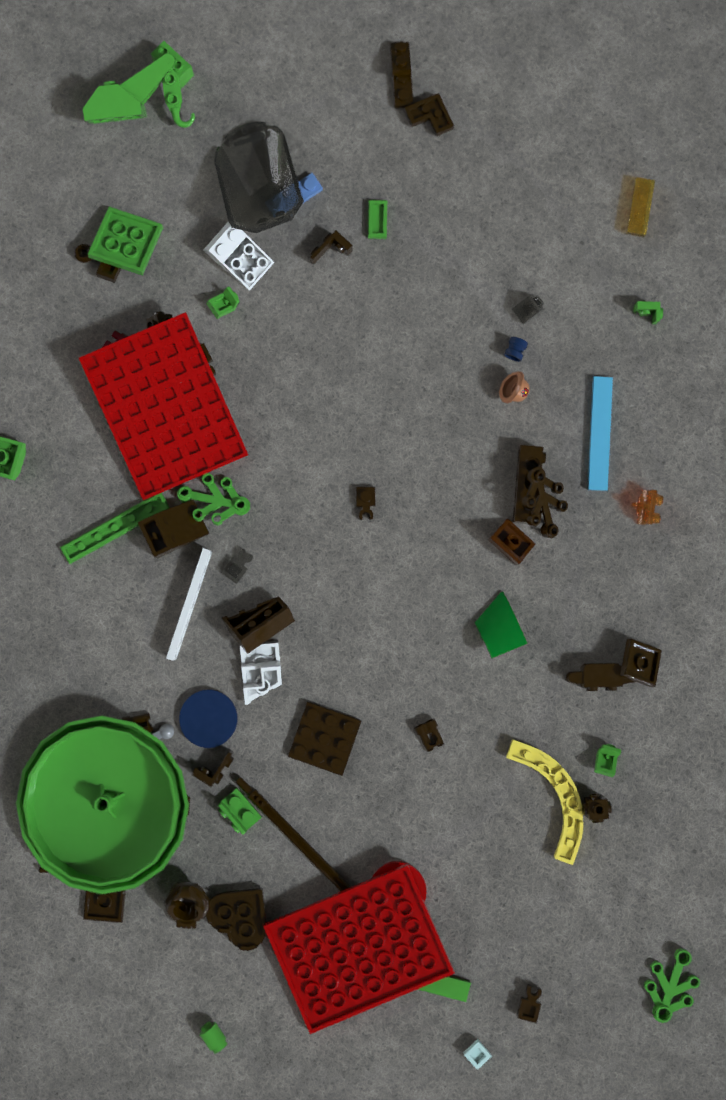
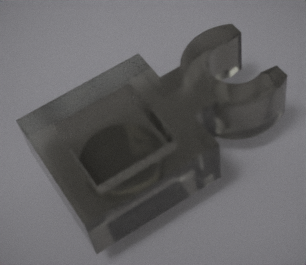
[221,549,254,584]

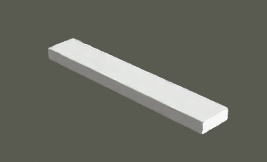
[166,548,212,661]

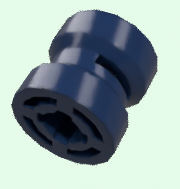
[504,336,528,362]

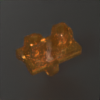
[631,490,664,525]

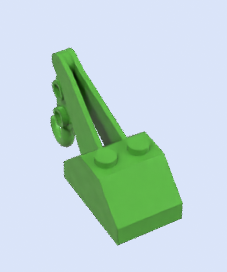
[83,53,195,128]

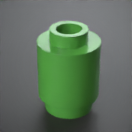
[199,1021,227,1054]

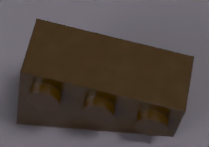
[222,596,295,654]

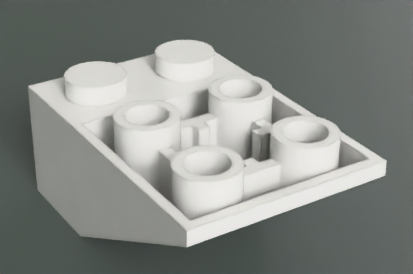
[204,222,274,290]

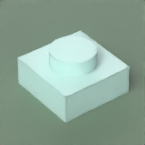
[463,1039,492,1070]

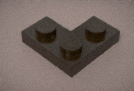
[404,93,454,136]

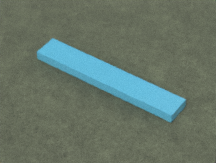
[588,376,613,491]

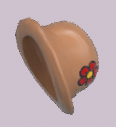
[499,371,530,404]

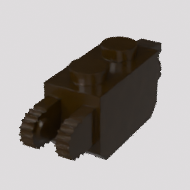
[565,663,634,691]

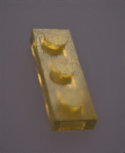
[626,177,655,237]

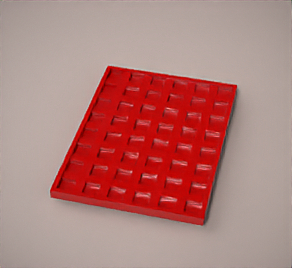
[79,312,249,500]

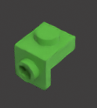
[206,287,240,319]
[594,744,621,777]

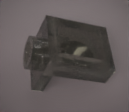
[512,294,545,324]

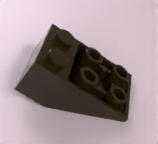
[138,500,210,558]

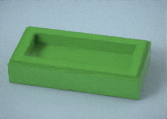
[368,200,387,239]

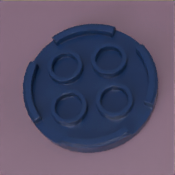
[179,689,238,748]

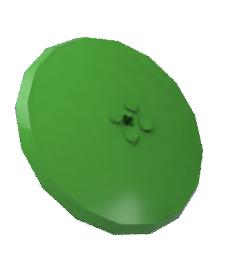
[16,716,189,894]

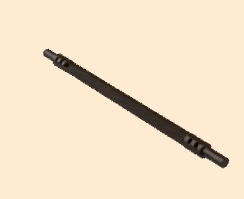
[236,777,351,891]

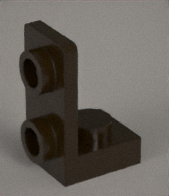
[310,230,353,265]
[192,750,234,787]

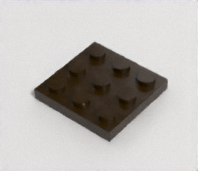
[288,701,362,776]

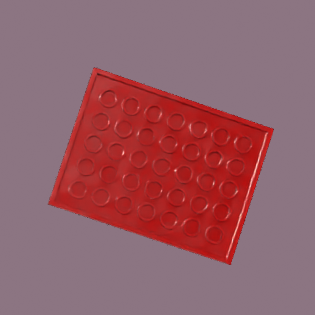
[263,863,455,1034]

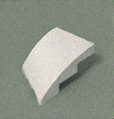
[240,640,282,705]

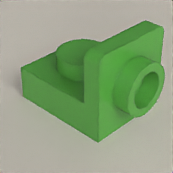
[633,301,663,325]

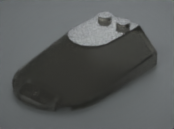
[214,122,304,233]

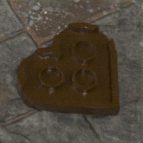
[206,888,266,951]

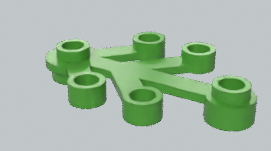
[177,473,250,526]
[644,948,700,1023]

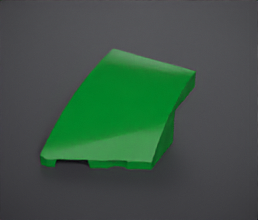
[475,592,528,659]

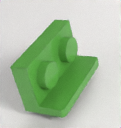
[218,788,262,834]

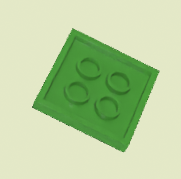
[88,207,163,276]

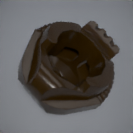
[164,882,210,929]

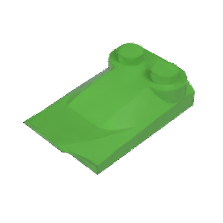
[0,437,26,481]

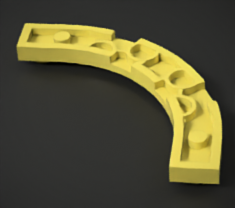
[506,739,583,865]

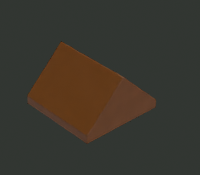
[488,518,535,566]

